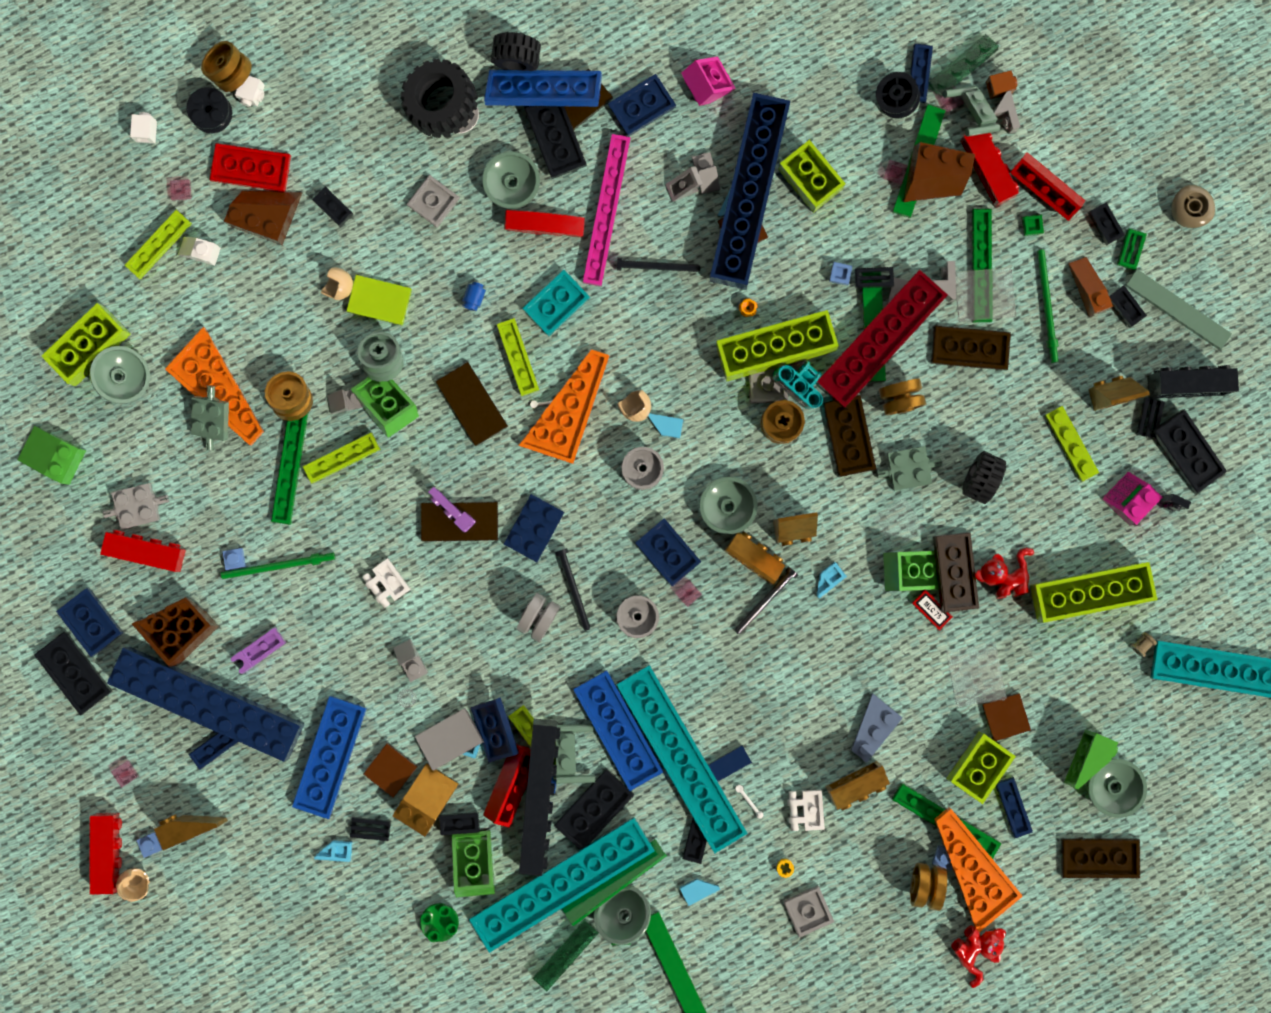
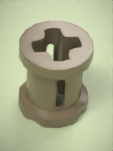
[1130,632,1157,658]

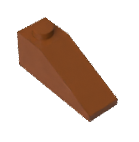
[1068,257,1113,317]

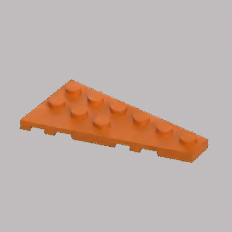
[165,327,264,446]
[518,349,610,464]
[934,807,1023,933]

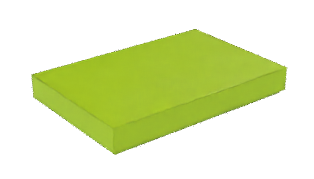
[347,275,412,326]

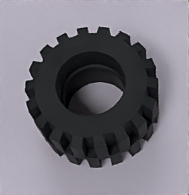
[491,32,541,71]
[962,451,1006,504]

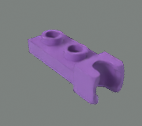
[428,487,476,532]
[231,627,286,674]

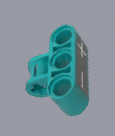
[773,361,823,410]

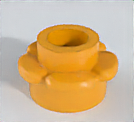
[739,298,757,317]

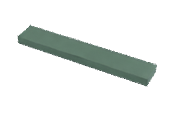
[1125,269,1232,350]

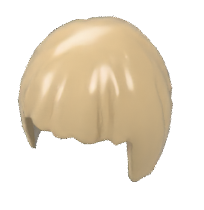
[321,267,353,300]
[618,390,651,422]
[116,868,150,902]

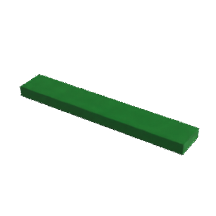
[892,105,946,218]
[972,209,992,323]
[861,267,886,382]
[271,412,309,525]
[892,783,1002,859]
[562,839,667,926]
[646,911,707,1013]

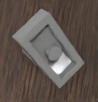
[994,91,1020,134]
[692,152,720,194]
[666,167,703,202]
[933,261,956,302]
[328,390,364,414]
[394,639,428,682]

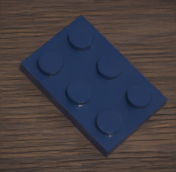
[608,74,676,137]
[504,494,565,563]
[635,518,701,587]
[56,588,124,657]
[470,697,519,763]

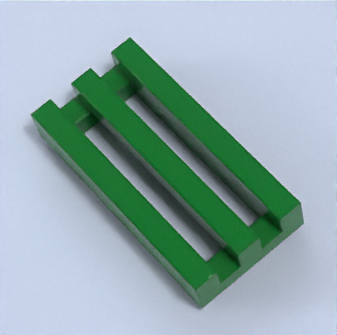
[1117,228,1147,271]

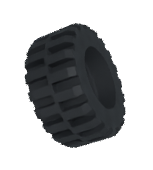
[400,59,478,138]

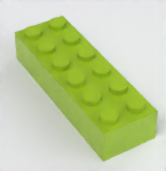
[716,310,839,382]
[1030,562,1158,623]

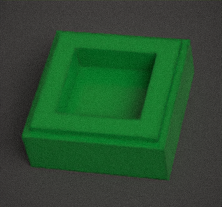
[1022,214,1044,236]

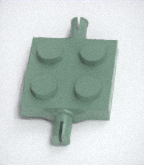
[191,385,229,451]
[876,446,942,491]

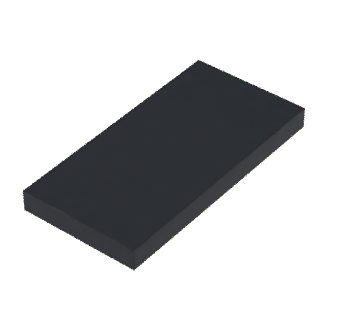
[524,106,587,179]
[1152,409,1227,494]
[34,631,113,716]
[554,768,635,850]

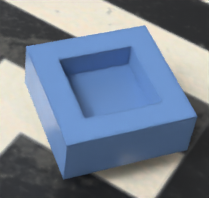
[829,262,852,286]
[222,548,246,570]
[136,832,162,858]
[932,845,952,871]

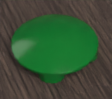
[420,903,459,942]

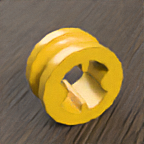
[776,859,794,878]

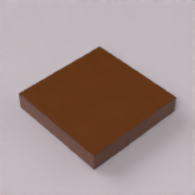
[982,693,1031,741]
[363,743,418,798]

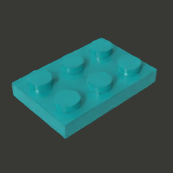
[522,270,590,337]

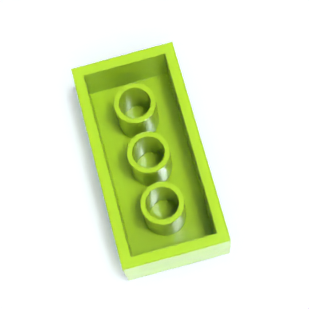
[41,303,131,386]

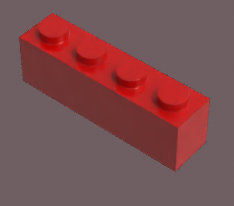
[960,133,1019,207]
[1010,152,1086,221]
[100,529,186,572]
[483,744,531,827]
[90,813,122,895]

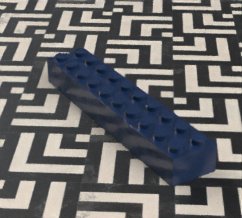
[709,92,791,290]
[107,647,304,762]

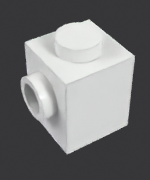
[235,76,265,107]
[130,112,157,143]

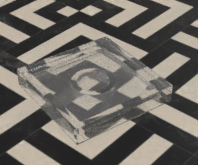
[872,498,925,550]

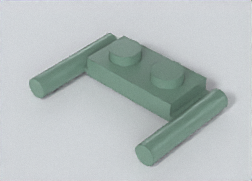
[943,86,1000,137]
[555,724,595,784]

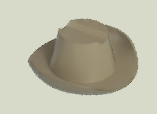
[1171,185,1215,228]

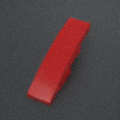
[504,210,585,237]

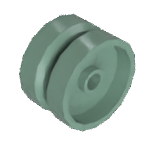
[357,332,404,382]

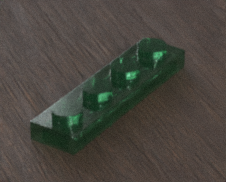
[929,34,999,98]
[532,918,599,991]

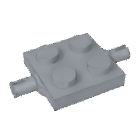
[103,483,169,530]

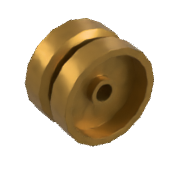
[201,41,252,92]
[265,371,313,421]
[879,379,926,416]
[760,400,805,444]
[910,863,947,911]

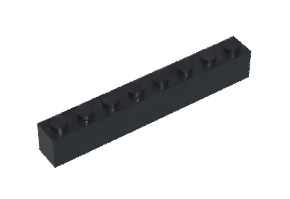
[519,719,561,876]

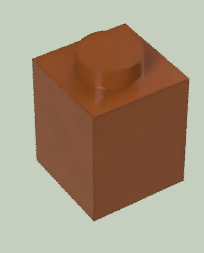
[986,70,1017,100]

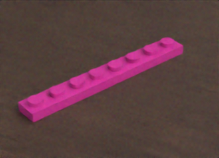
[583,134,631,287]

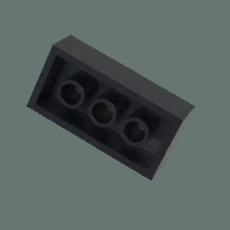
[1147,365,1239,399]

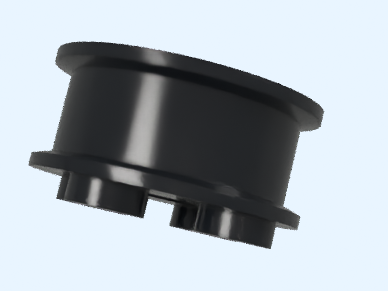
[876,72,920,119]
[186,87,233,134]

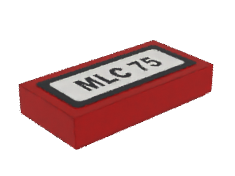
[911,590,953,631]

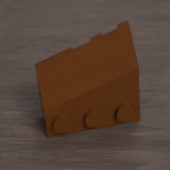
[903,142,975,202]
[224,191,302,246]
[132,597,219,666]

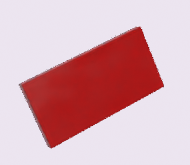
[209,143,291,192]

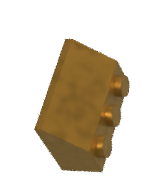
[724,531,786,584]
[825,761,890,810]

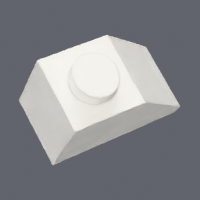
[178,237,221,266]

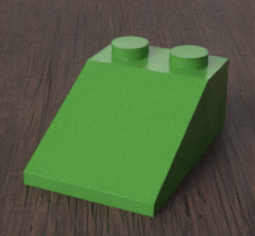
[351,377,419,438]
[17,426,86,485]
[883,551,939,591]
[1064,729,1118,789]
[452,830,495,898]

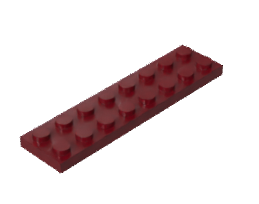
[816,269,948,408]

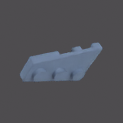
[851,693,903,763]

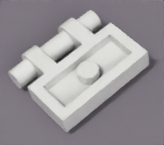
[362,558,411,608]
[787,789,825,831]

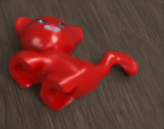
[974,547,1034,599]
[951,925,1006,988]

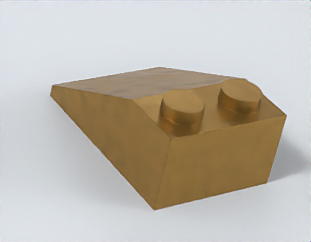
[1088,375,1150,411]
[773,512,818,546]
[392,763,459,837]
[154,814,228,851]

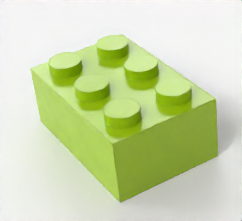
[778,139,846,213]
[946,731,1016,804]

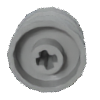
[622,447,664,491]
[516,592,561,643]
[617,595,659,638]

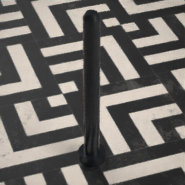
[617,257,701,272]
[554,548,590,631]
[735,567,799,634]

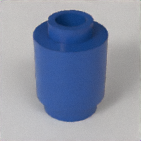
[462,282,486,311]

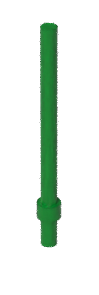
[1037,249,1059,363]
[221,552,336,580]

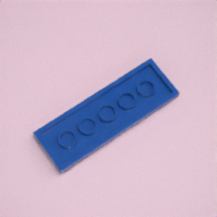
[484,70,602,107]
[573,670,663,791]
[292,696,367,819]

